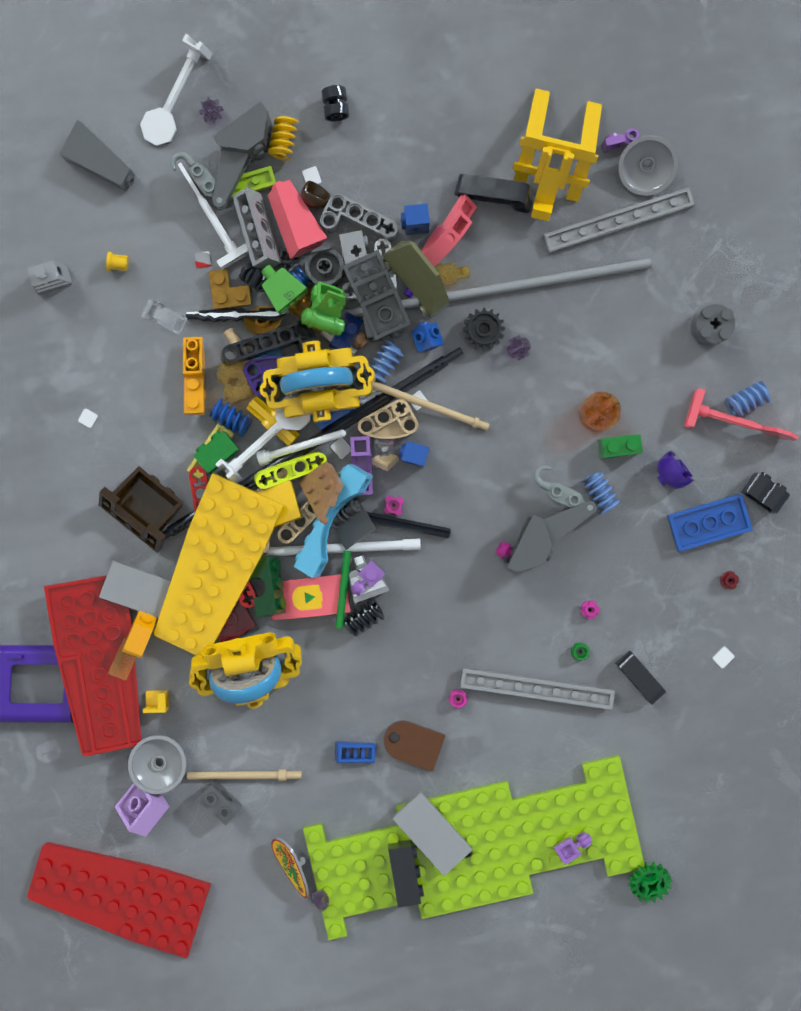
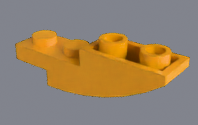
[183,337,206,415]

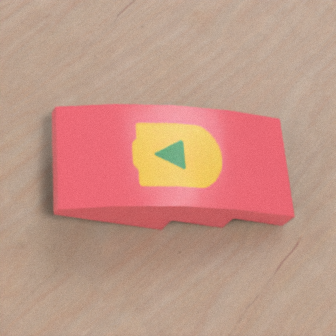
[272,574,351,620]

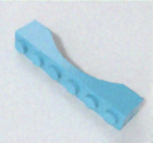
[294,464,373,578]

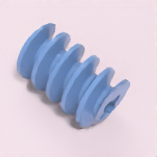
[365,340,404,383]
[725,381,771,417]
[581,472,620,515]

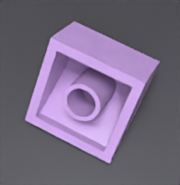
[115,783,170,837]

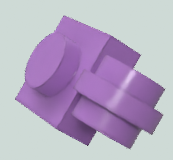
[602,128,640,152]
[350,560,385,596]
[554,832,592,865]

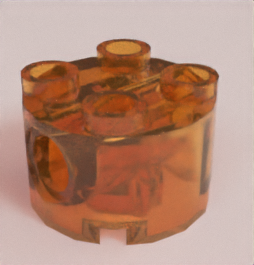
[578,392,621,432]

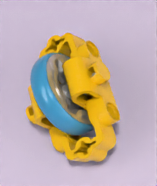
[260,341,376,422]
[189,632,302,709]

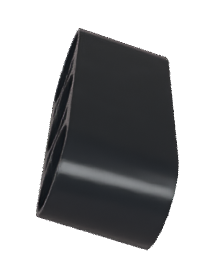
[615,650,666,705]

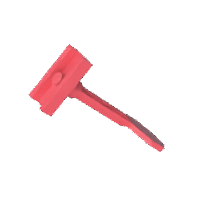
[683,388,799,441]

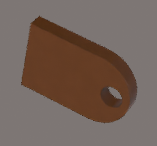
[384,720,445,772]

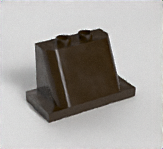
[98,466,184,553]

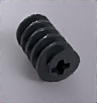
[344,597,384,637]

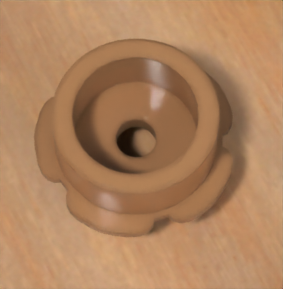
[352,331,368,349]

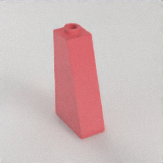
[267,180,327,259]

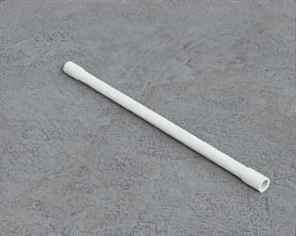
[262,538,421,557]

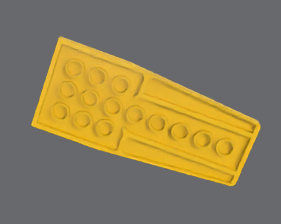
[154,473,284,655]

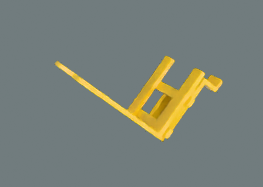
[512,88,602,221]

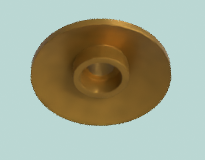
[244,306,282,335]

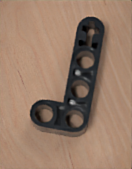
[454,174,534,213]

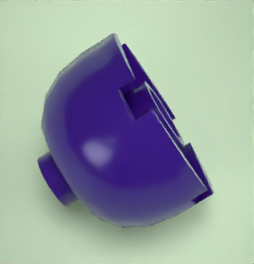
[657,450,694,489]

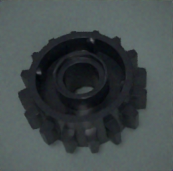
[463,308,505,351]

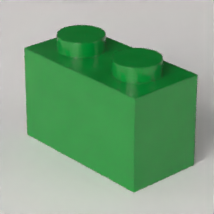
[193,431,240,474]
[598,434,643,459]

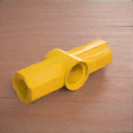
[246,396,300,446]

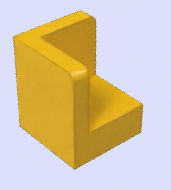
[143,690,170,713]

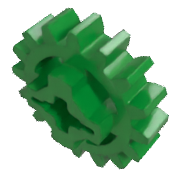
[629,862,672,903]

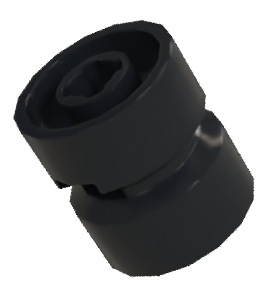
[321,85,349,122]

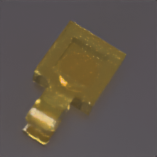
[437,263,470,284]

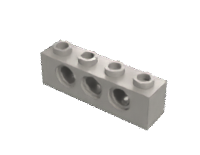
[232,187,281,270]

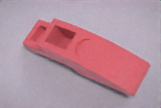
[421,194,477,266]

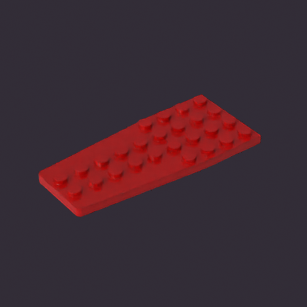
[44,575,141,756]
[27,842,211,959]

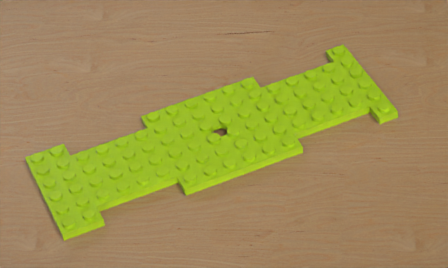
[303,755,644,940]

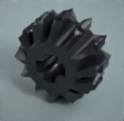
[239,262,267,292]

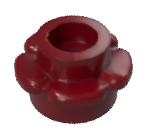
[720,571,739,590]

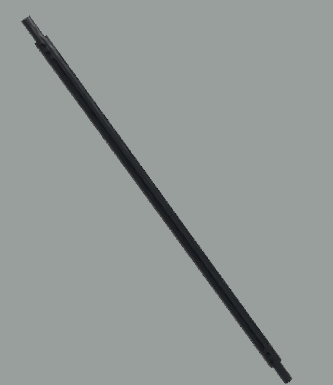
[155,347,464,545]

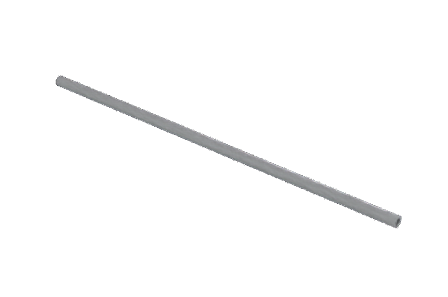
[340,258,651,320]

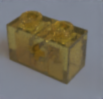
[216,363,254,404]

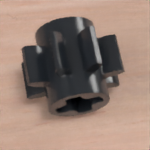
[278,247,299,270]

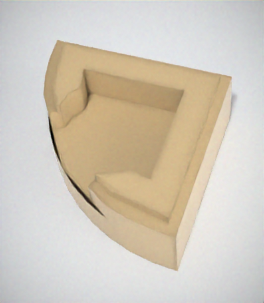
[372,454,399,471]

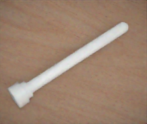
[257,430,346,466]

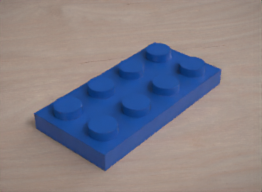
[667,494,753,552]

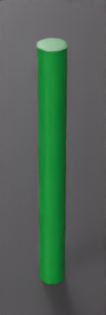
[335,551,351,629]

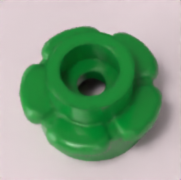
[571,642,589,661]

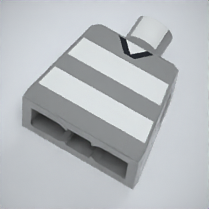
[27,261,73,294]
[349,555,389,603]

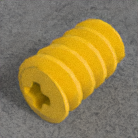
[268,116,299,161]

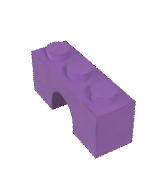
[350,436,373,495]

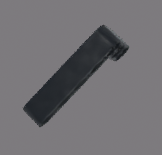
[221,321,317,366]

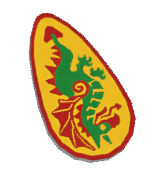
[271,837,309,898]

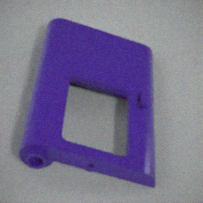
[0,645,73,723]

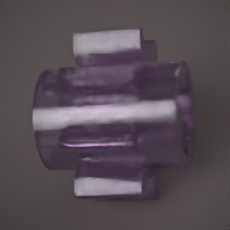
[199,97,224,124]
[507,335,531,360]

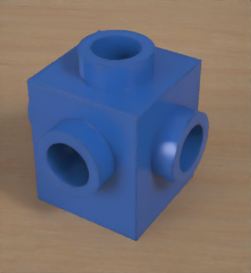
[411,321,444,353]

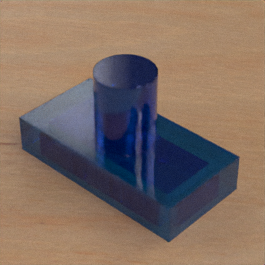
[329,311,363,349]

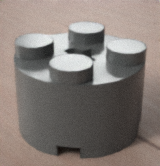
[305,246,345,287]
[690,304,735,346]

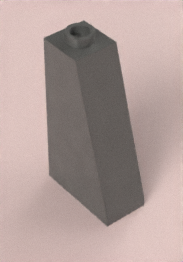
[60,120,135,191]

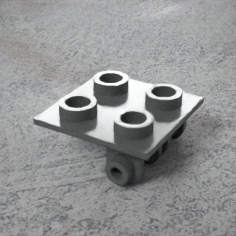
[330,497,376,550]

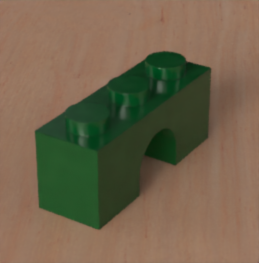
[251,555,286,617]

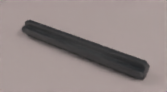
[366,511,451,538]

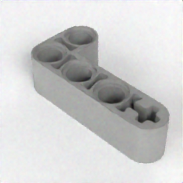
[320,194,398,242]

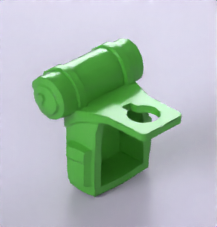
[301,282,346,336]

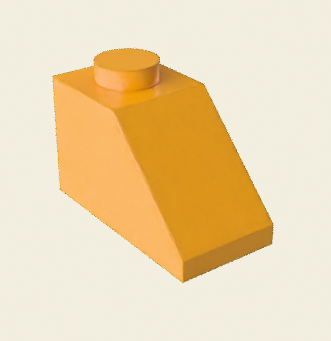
[122,610,157,658]

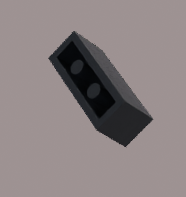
[388,840,424,908]

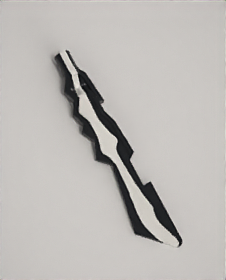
[186,308,289,322]

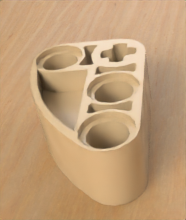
[358,399,418,440]

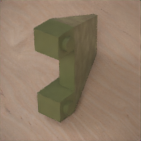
[382,241,450,319]

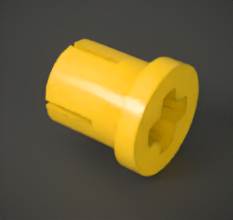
[106,251,129,271]

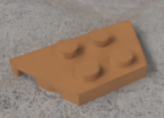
[298,462,344,525]

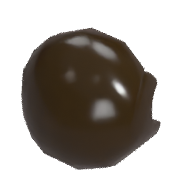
[301,180,331,210]

